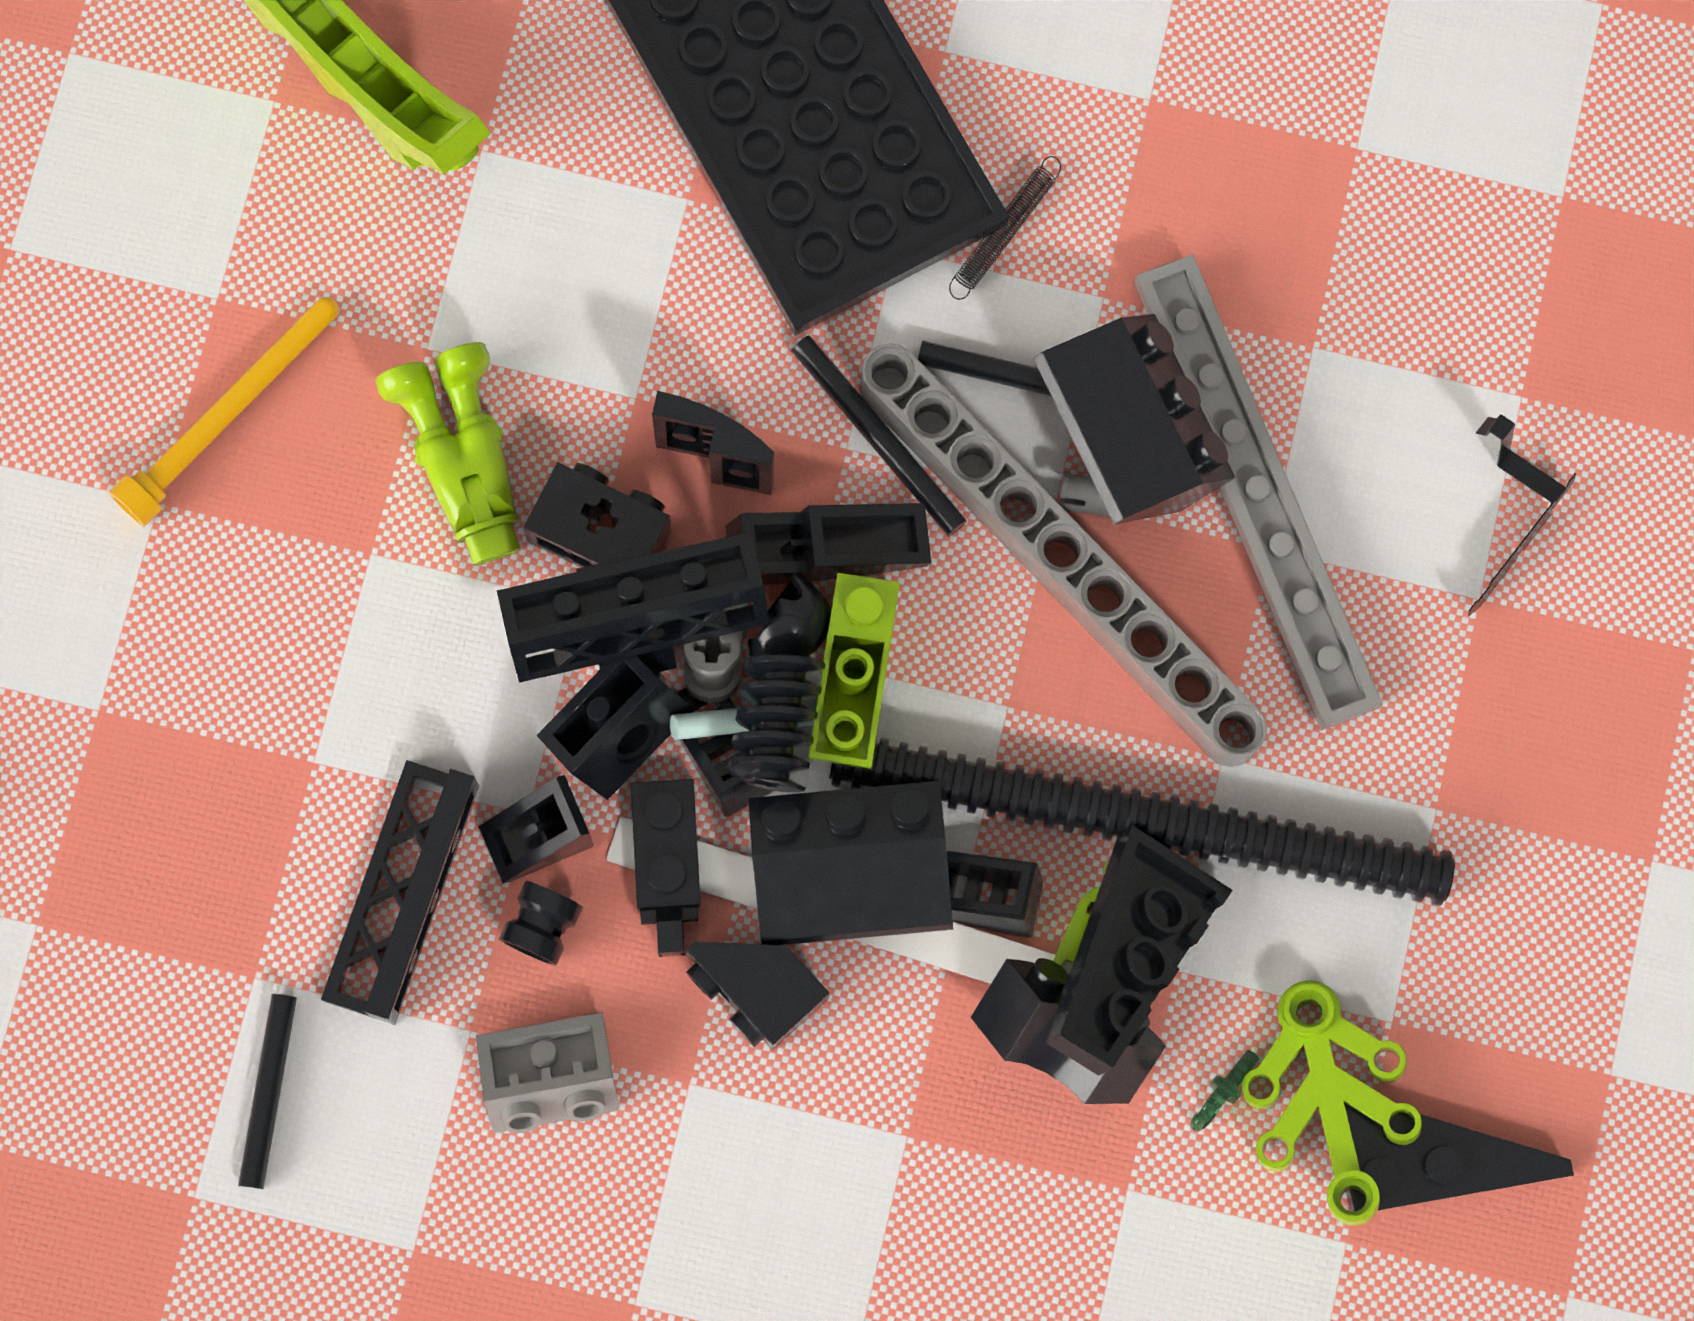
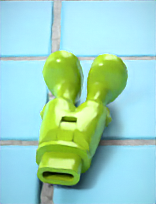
[375,342,521,566]

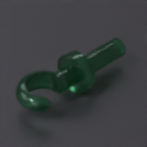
[1190,1050,1260,1132]

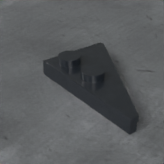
[1344,1102,1574,1211]

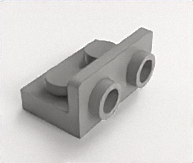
[476,1012,619,1133]

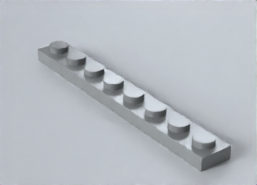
[1134,254,1383,731]

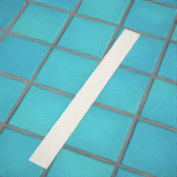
[606,817,1074,984]

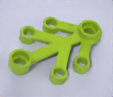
[1242,980,1422,1226]

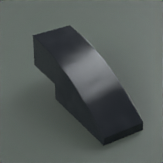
[725,503,932,585]

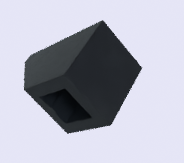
[686,942,830,1051]

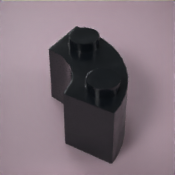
[970,958,1166,1104]

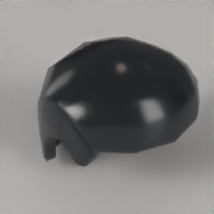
[747,572,831,658]

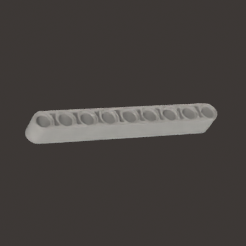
[860,343,1267,767]

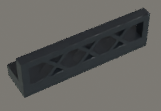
[497,532,769,683]
[321,760,480,1025]

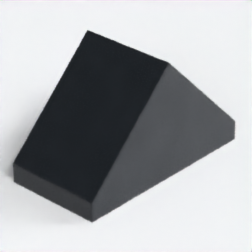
[478,775,594,884]

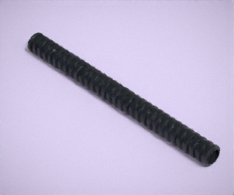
[829,738,1455,906]

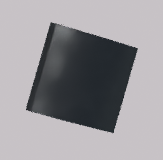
[652,390,774,495]

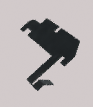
[1468,414,1576,616]

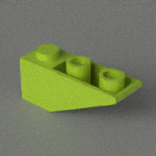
[808,573,900,769]

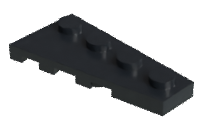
[1046,825,1233,1076]

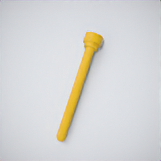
[108,297,339,527]

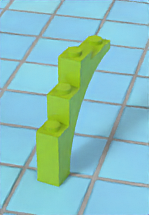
[244,0,491,175]

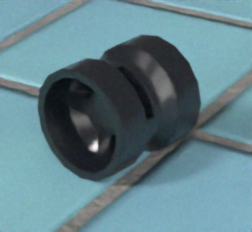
[499,881,583,966]

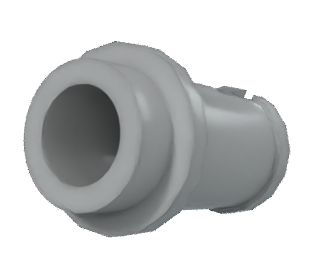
[1059,472,1119,525]

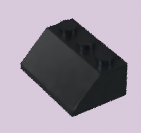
[1033,314,1236,524]
[748,781,953,945]

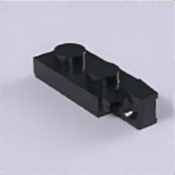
[631,779,701,957]

